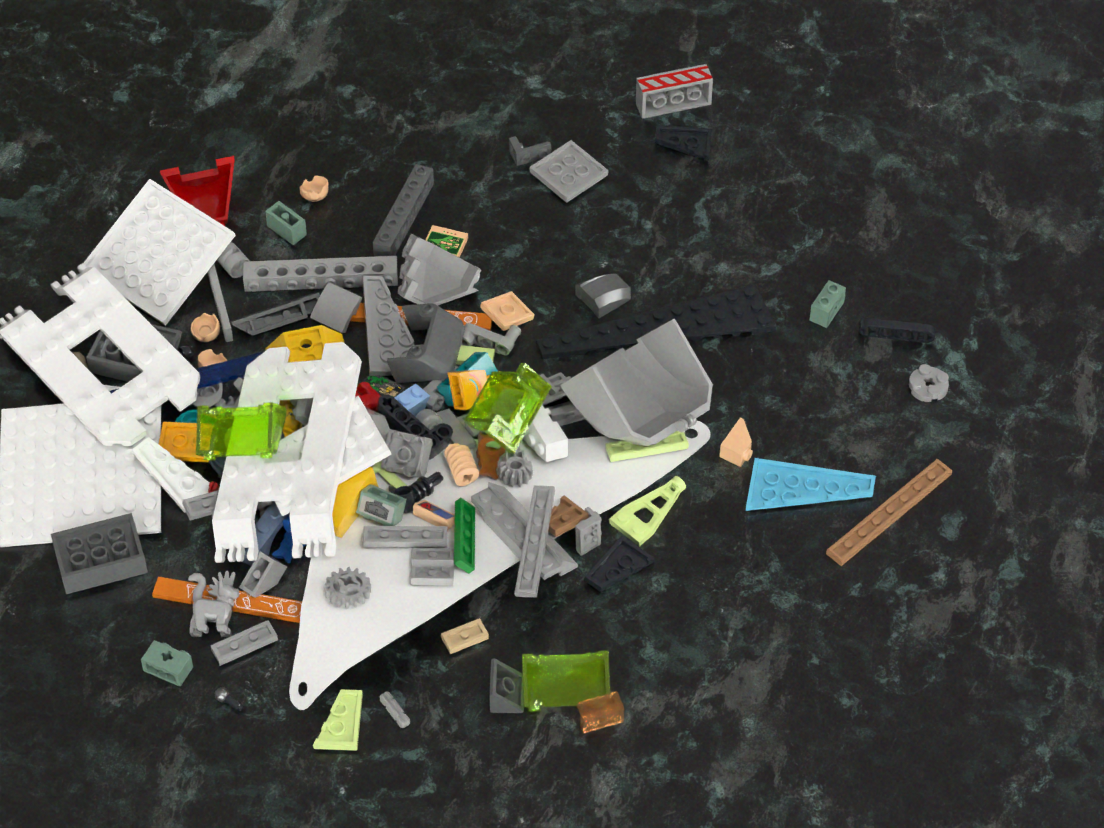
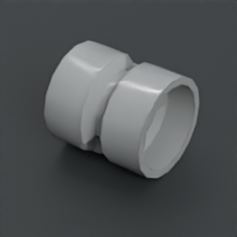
[217,242,250,278]

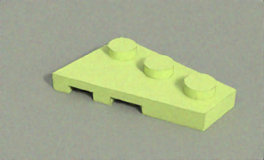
[313,689,363,750]

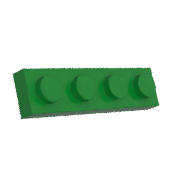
[454,498,475,574]

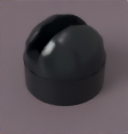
[177,345,194,361]

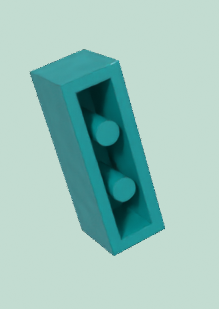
[437,352,498,406]

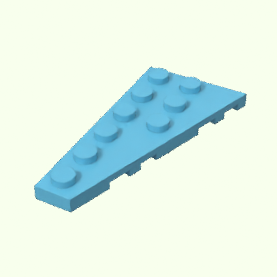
[746,458,876,511]

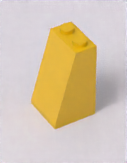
[332,467,379,538]

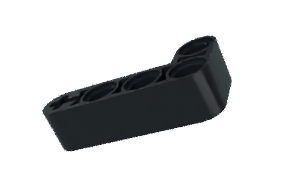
[375,395,453,460]

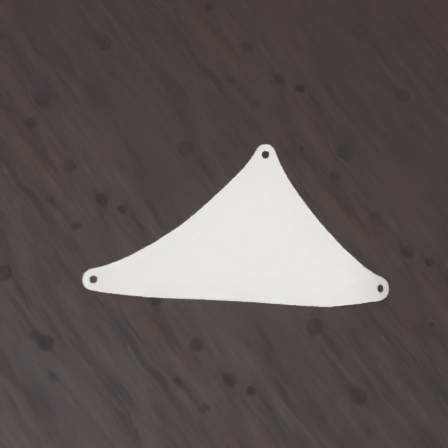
[289,421,710,710]

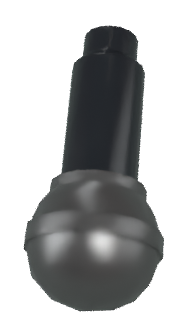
[214,687,244,712]

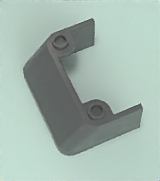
[387,303,465,383]

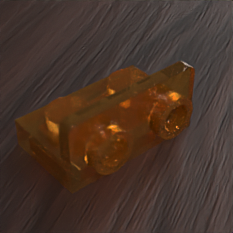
[577,691,624,734]

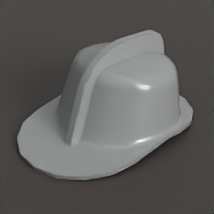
[192,373,223,408]

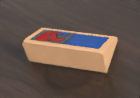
[413,500,455,532]

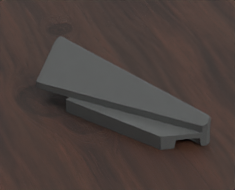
[230,292,320,335]

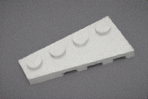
[132,437,210,513]

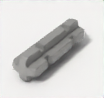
[380,691,410,728]

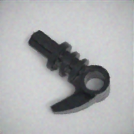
[389,472,444,513]

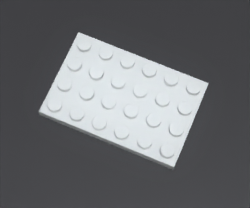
[267,396,391,516]

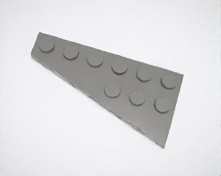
[362,276,414,376]

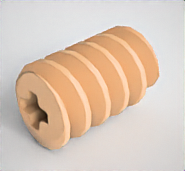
[444,443,479,486]

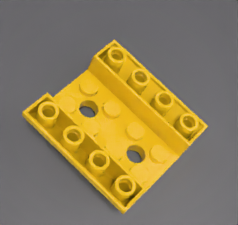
[265,325,357,409]

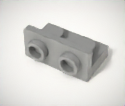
[575,507,602,556]

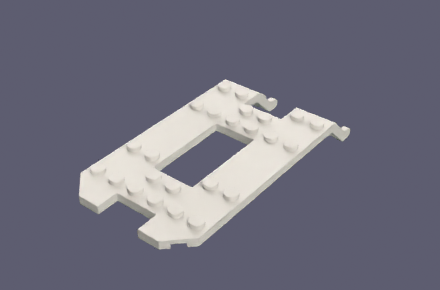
[0,263,200,446]
[212,342,362,563]

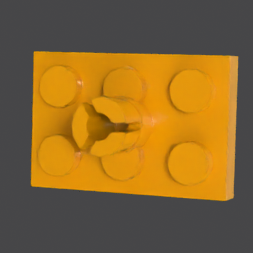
[158,422,213,462]

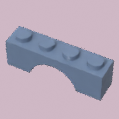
[242,501,290,566]

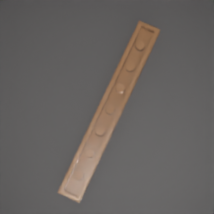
[826,459,952,566]

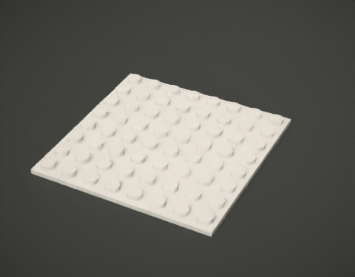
[0,404,161,547]

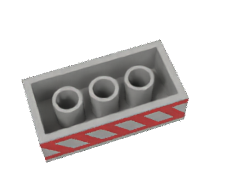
[636,64,713,119]

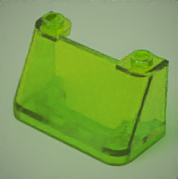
[196,402,287,461]
[522,651,611,712]

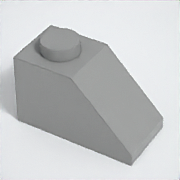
[239,551,287,598]

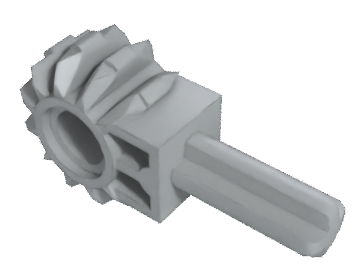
[498,433,533,487]

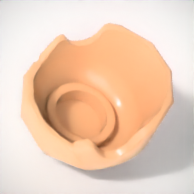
[300,176,328,202]
[190,313,220,342]
[198,349,228,377]

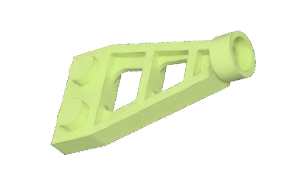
[609,476,686,547]

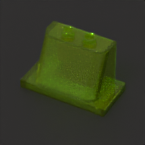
[464,363,552,454]

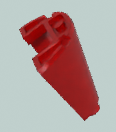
[160,156,235,226]

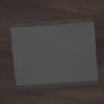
[490,658,525,713]

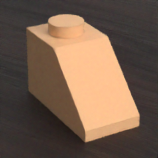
[720,418,753,467]

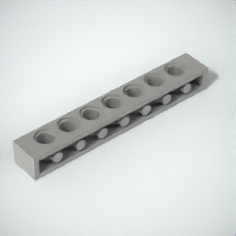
[243,256,398,292]

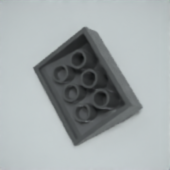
[86,324,182,382]
[51,513,148,594]

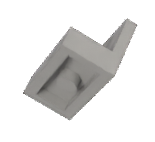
[545,401,585,426]

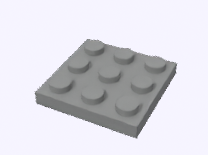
[530,140,608,203]

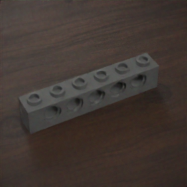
[373,164,434,257]

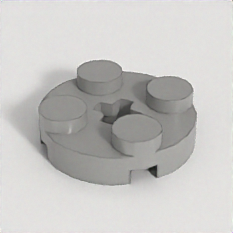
[909,364,949,402]

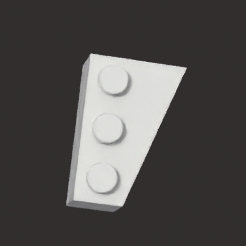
[517,395,568,462]

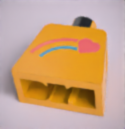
[448,370,495,410]

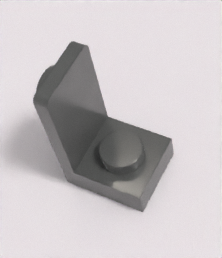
[509,136,551,166]

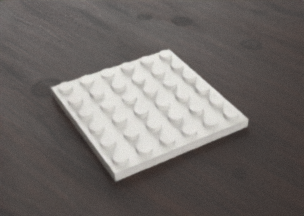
[83,179,236,326]

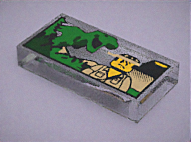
[363,375,405,397]

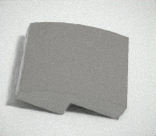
[310,282,362,333]
[411,548,454,586]

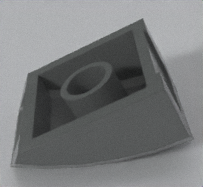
[575,274,631,318]

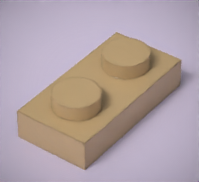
[441,618,489,654]

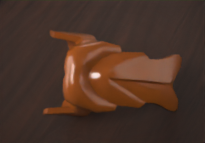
[476,432,509,480]

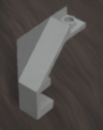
[398,234,481,306]

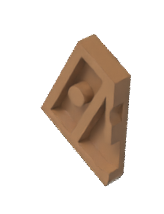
[548,495,589,537]

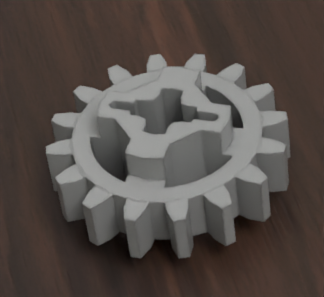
[325,567,371,609]

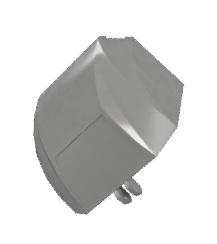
[560,318,713,446]

